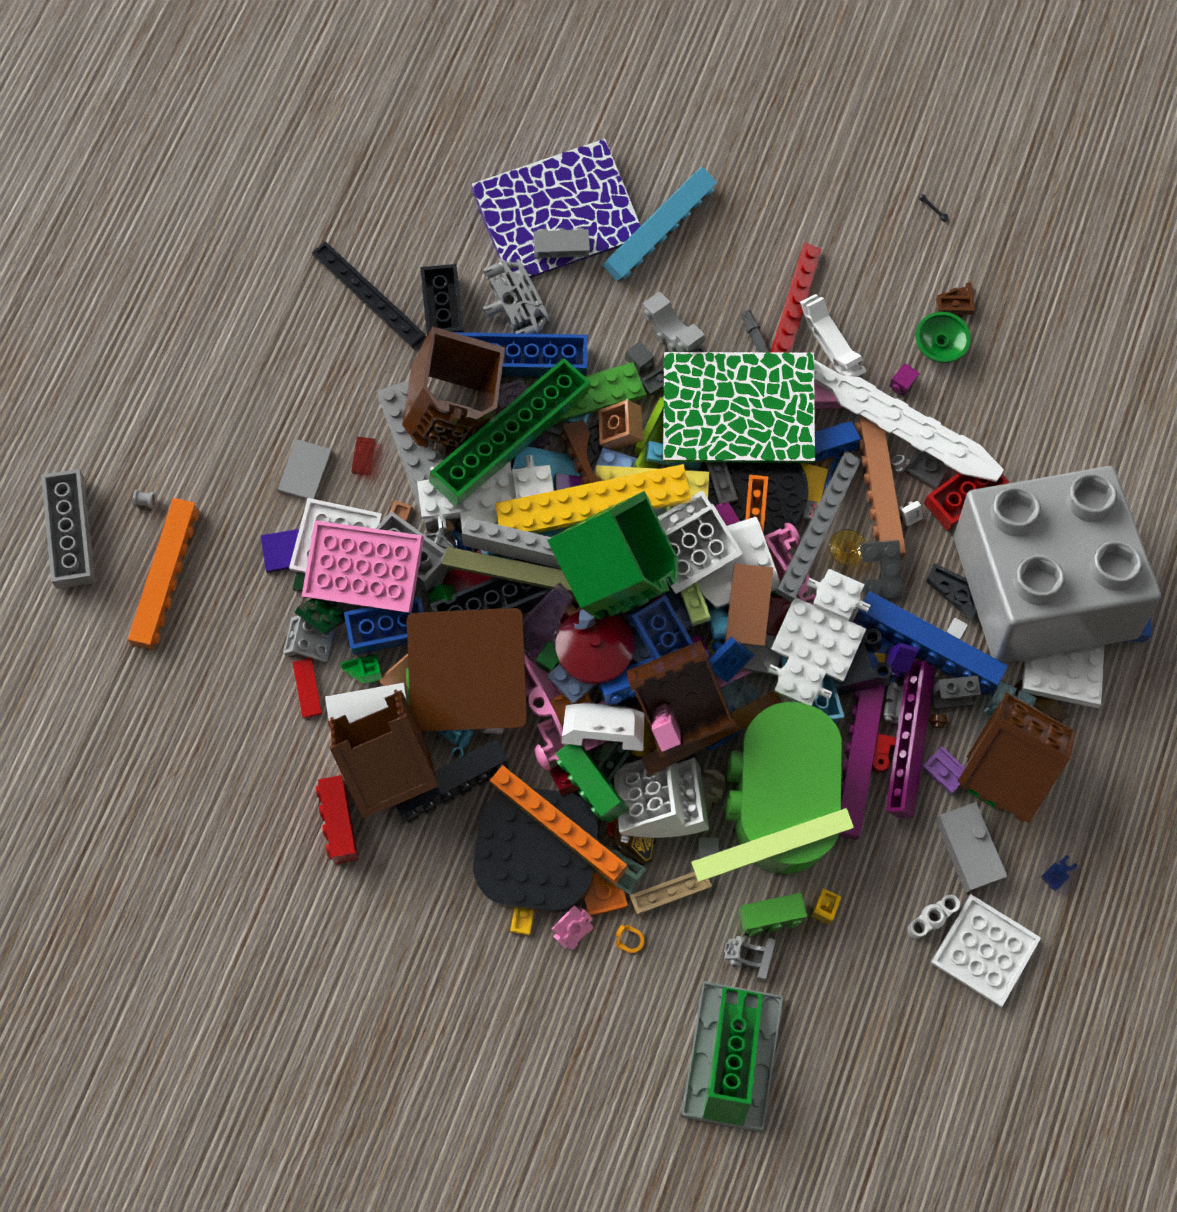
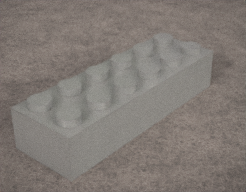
[41,469,95,589]

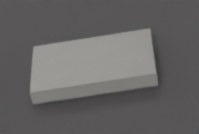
[278,439,332,499]

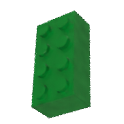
[555,744,629,824]

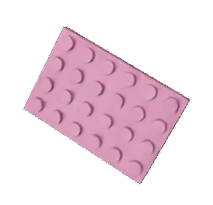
[302,520,424,613]

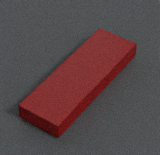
[292,658,322,719]

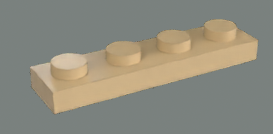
[630,872,712,915]

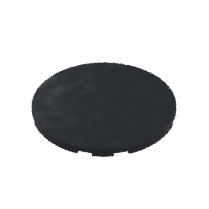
[699,462,808,536]

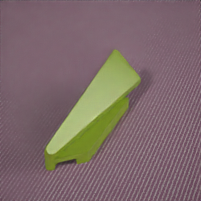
[634,395,664,469]

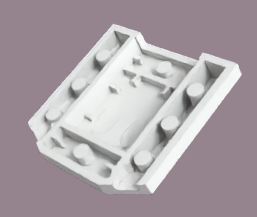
[698,517,780,609]
[562,703,644,751]

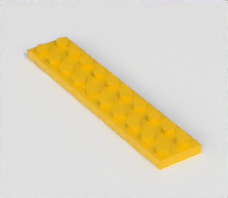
[495,464,691,533]

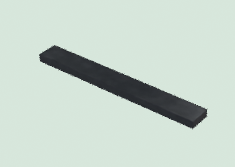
[312,241,426,349]

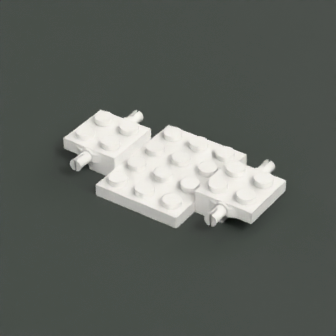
[417,455,554,531]
[768,569,870,706]

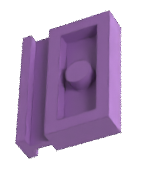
[922,746,965,794]

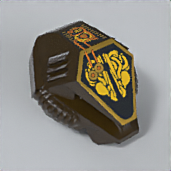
[614,820,656,866]

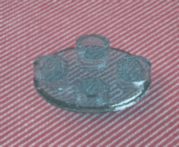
[721,679,759,711]

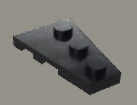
[926,563,977,621]

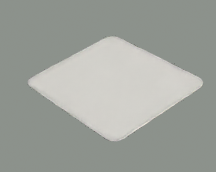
[947,618,968,639]

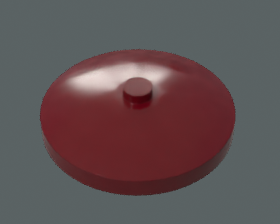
[555,610,634,684]

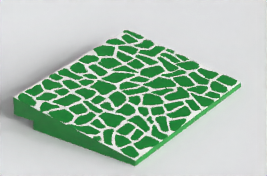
[663,352,815,463]

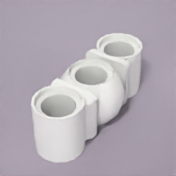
[907,895,960,939]

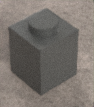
[625,341,654,375]

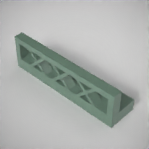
[594,840,647,895]

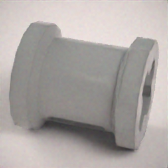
[132,490,156,509]

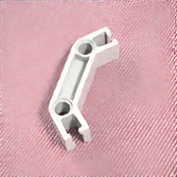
[800,294,866,377]

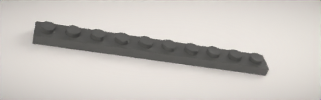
[775,450,862,602]

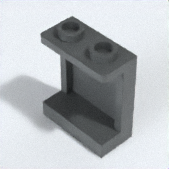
[931,676,981,710]

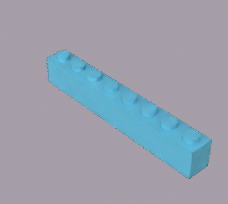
[602,167,717,281]

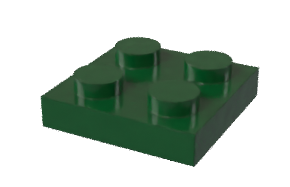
[294,598,345,635]

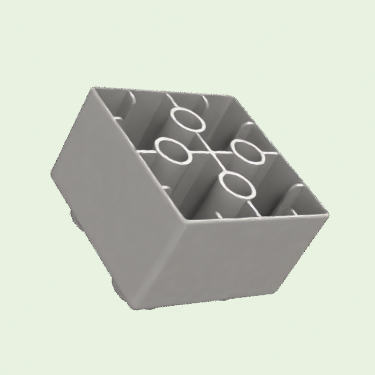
[953,466,1161,664]

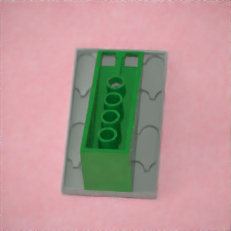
[681,981,783,1133]

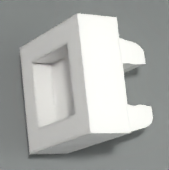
[899,501,923,526]

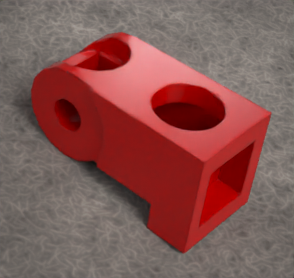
[871,734,896,773]

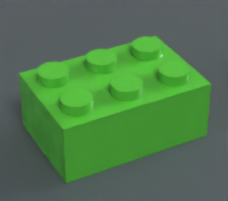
[738,893,807,937]

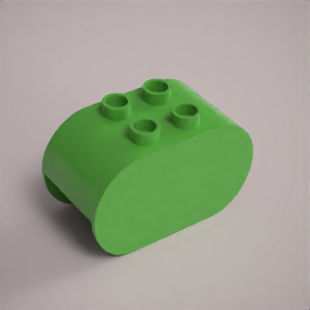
[725,702,842,874]

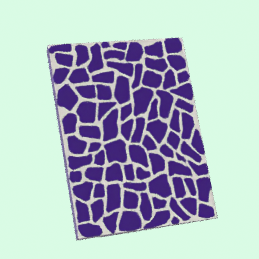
[472,139,640,284]

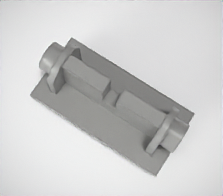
[883,682,904,724]

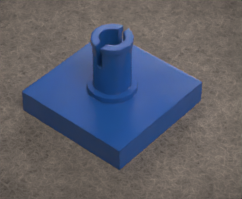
[709,636,755,683]

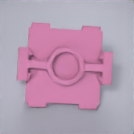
[552,905,593,950]

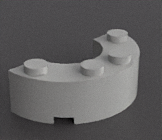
[642,292,705,352]

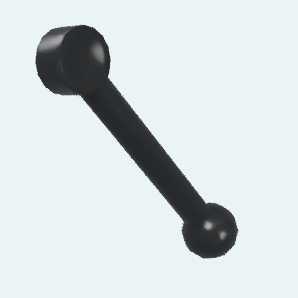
[919,194,948,222]

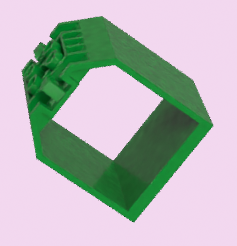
[547,491,678,620]

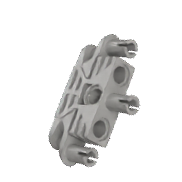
[482,259,550,334]

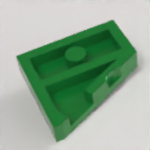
[340,654,382,684]

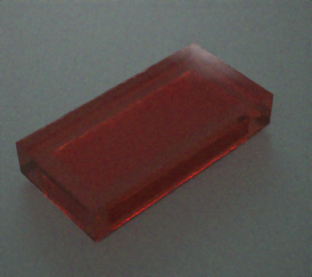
[351,437,376,476]

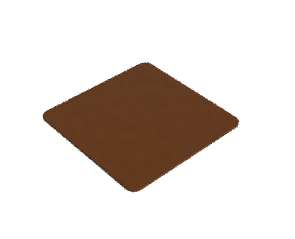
[407,608,527,731]

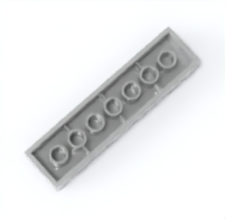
[377,381,460,531]

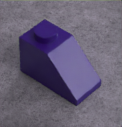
[885,643,919,678]

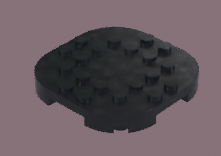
[473,788,599,913]

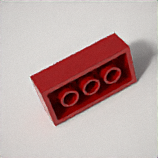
[923,473,1009,532]
[315,775,359,865]

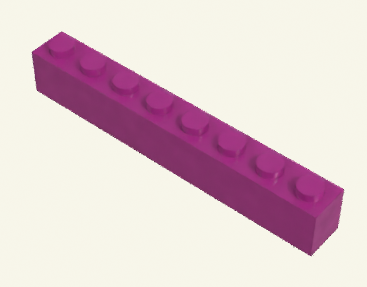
[886,661,935,818]
[839,685,885,840]

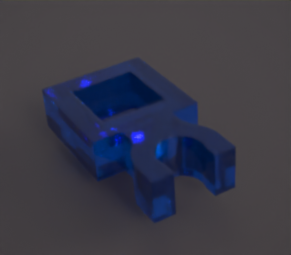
[1041,855,1078,891]

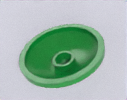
[915,312,971,363]

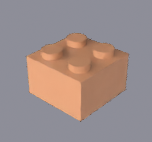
[598,400,643,451]

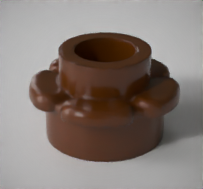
[929,714,949,728]

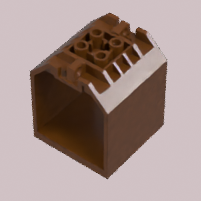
[402,326,505,454]

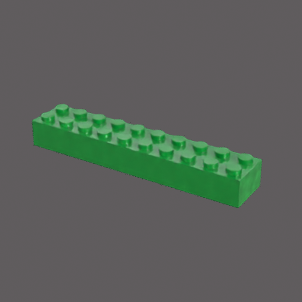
[429,358,591,507]

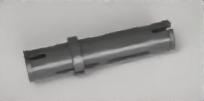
[740,310,770,353]

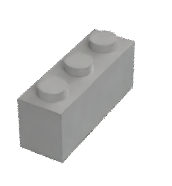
[533,228,590,258]

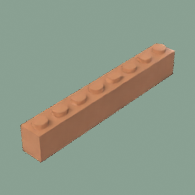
[855,415,906,559]

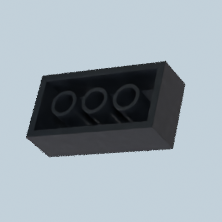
[420,264,464,336]

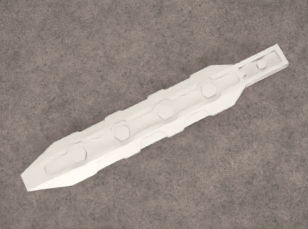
[814,360,1004,482]

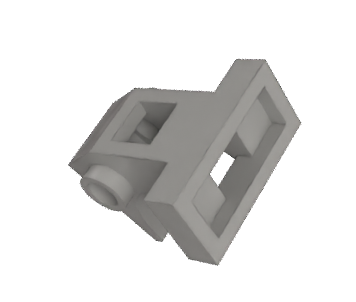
[724,936,776,981]

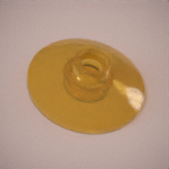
[829,529,866,566]

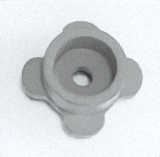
[890,455,910,472]

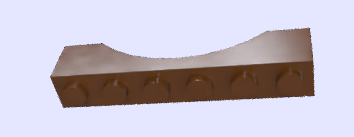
[559,420,601,485]

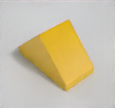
[811,888,841,925]

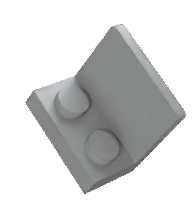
[283,616,335,663]

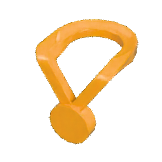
[616,925,645,953]

